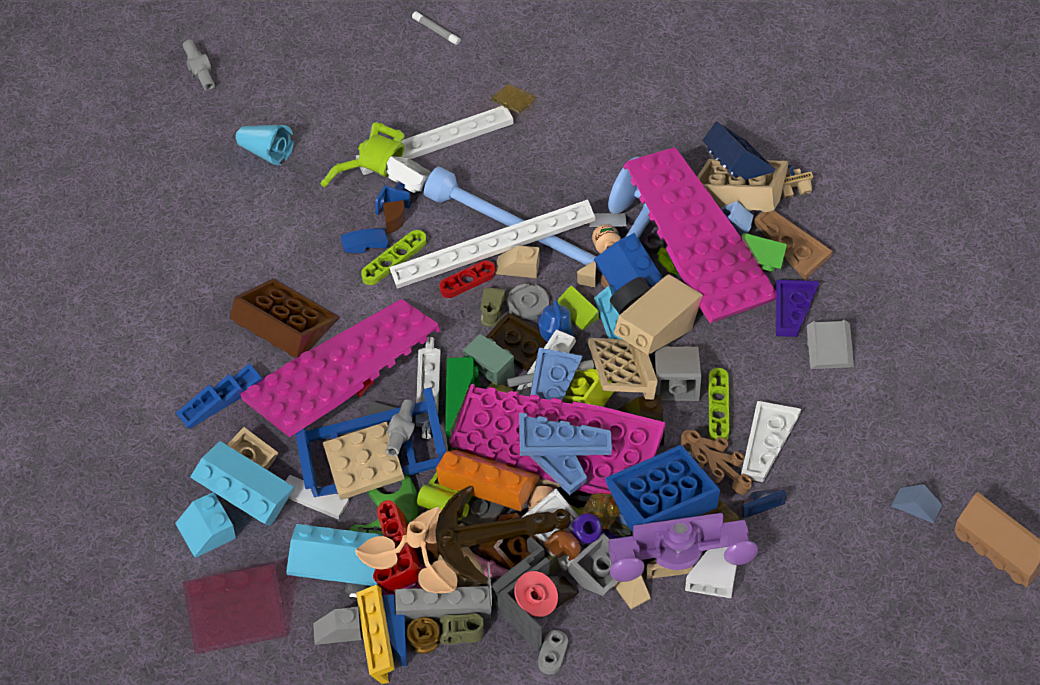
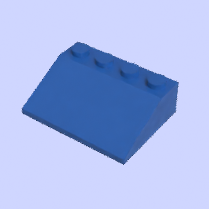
[605,445,720,532]

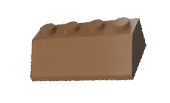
[954,492,1040,588]

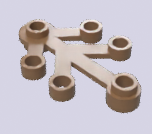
[681,430,752,495]

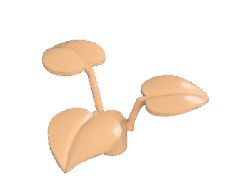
[355,507,457,593]

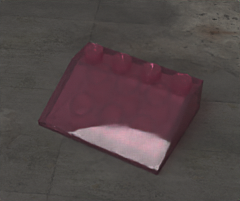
[183,564,288,654]

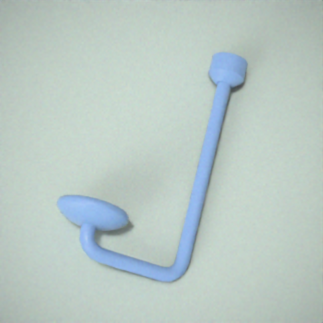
[424,157,650,271]

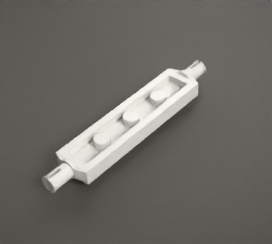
[416,337,441,439]

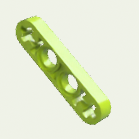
[361,230,427,285]
[708,368,729,441]

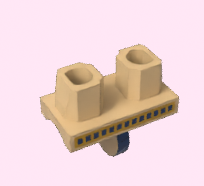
[781,165,813,200]

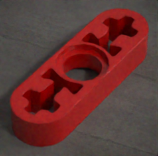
[439,261,496,298]

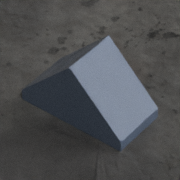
[891,484,942,523]

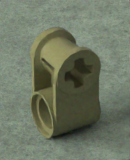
[481,287,506,327]
[440,613,485,645]

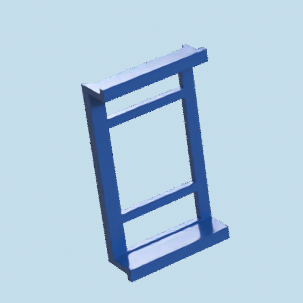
[296,387,446,497]

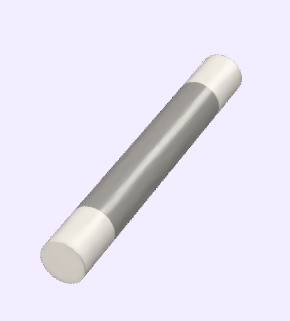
[412,11,461,45]

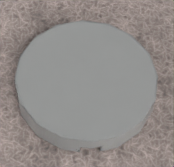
[507,284,549,320]

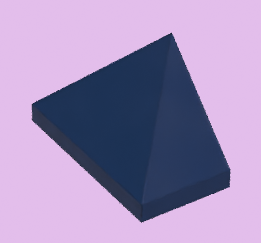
[742,490,786,519]

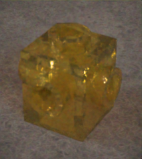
[581,493,620,529]

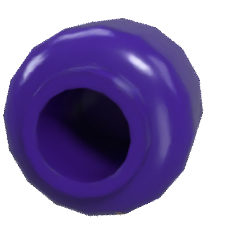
[570,513,602,545]

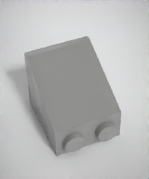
[654,346,701,401]

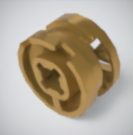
[407,617,440,654]

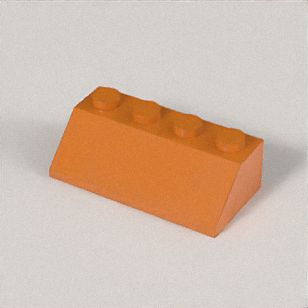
[436,449,540,511]

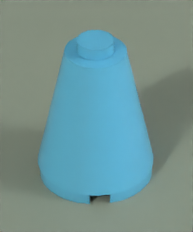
[236,125,294,166]

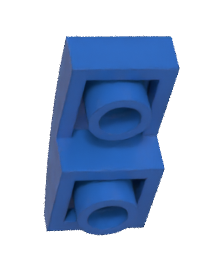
[340,228,388,253]

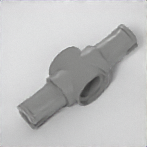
[183,40,215,91]
[385,400,415,457]

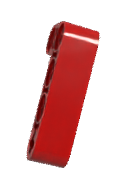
[373,500,422,593]

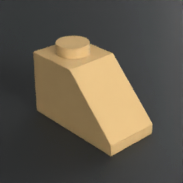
[495,245,540,278]

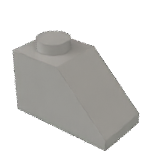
[313,607,362,645]

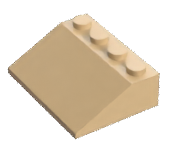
[697,159,788,212]

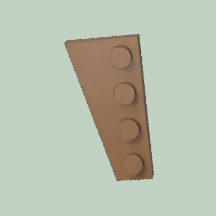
[754,211,832,281]

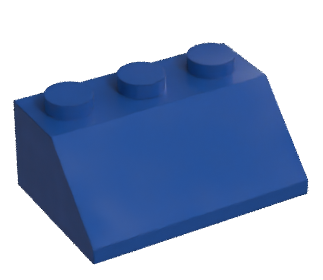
[594,233,663,291]

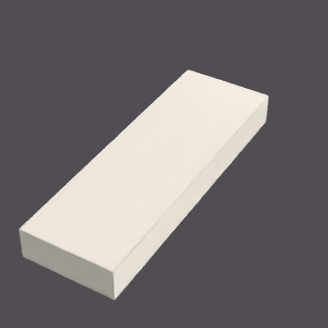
[286,475,349,519]

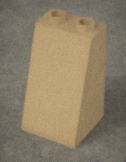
[614,274,703,355]

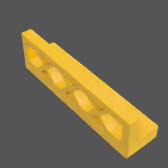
[356,584,395,684]

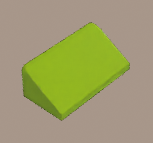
[557,286,599,331]

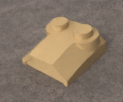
[227,427,278,470]

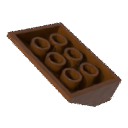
[229,278,340,358]

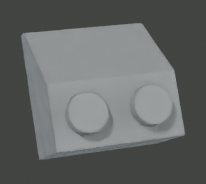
[568,533,619,596]

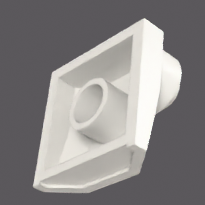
[386,156,432,193]

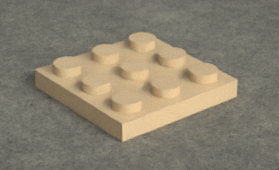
[323,422,405,500]

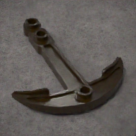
[435,486,571,584]

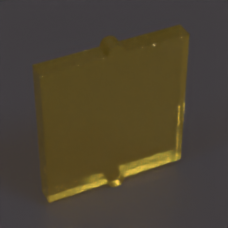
[491,84,536,113]

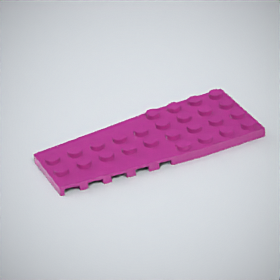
[623,147,776,323]
[240,299,440,438]
[449,384,666,500]

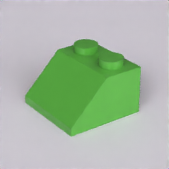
[741,233,787,272]

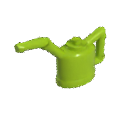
[320,122,405,187]

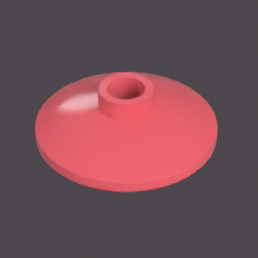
[515,571,558,617]

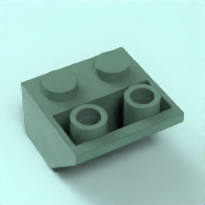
[463,334,515,386]

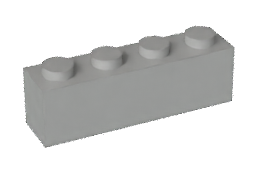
[395,586,490,622]

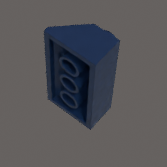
[702,121,775,180]

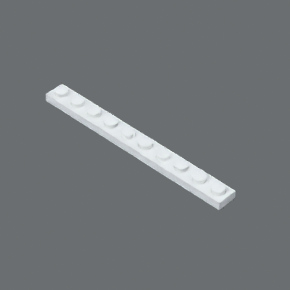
[389,200,595,289]

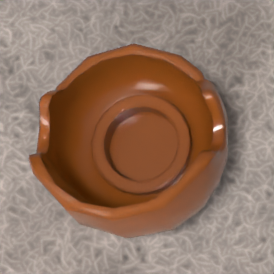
[544,530,581,561]

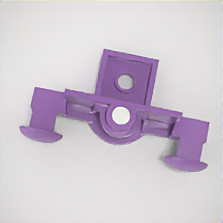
[608,513,758,582]

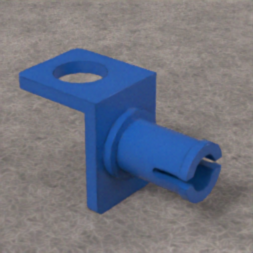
[375,182,410,215]

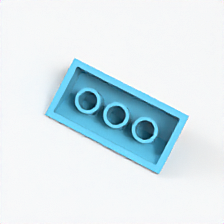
[190,441,295,526]
[286,524,384,586]

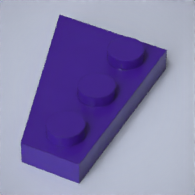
[776,280,819,337]

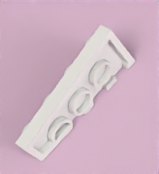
[741,401,801,482]

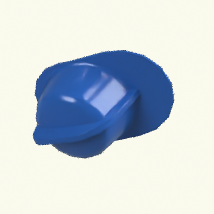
[538,300,574,342]

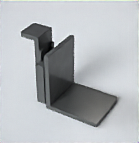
[488,537,550,652]

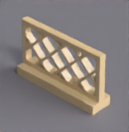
[588,338,657,399]

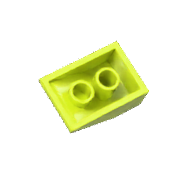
[562,369,614,407]

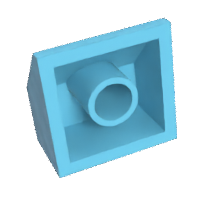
[175,492,236,558]

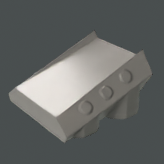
[807,319,854,369]

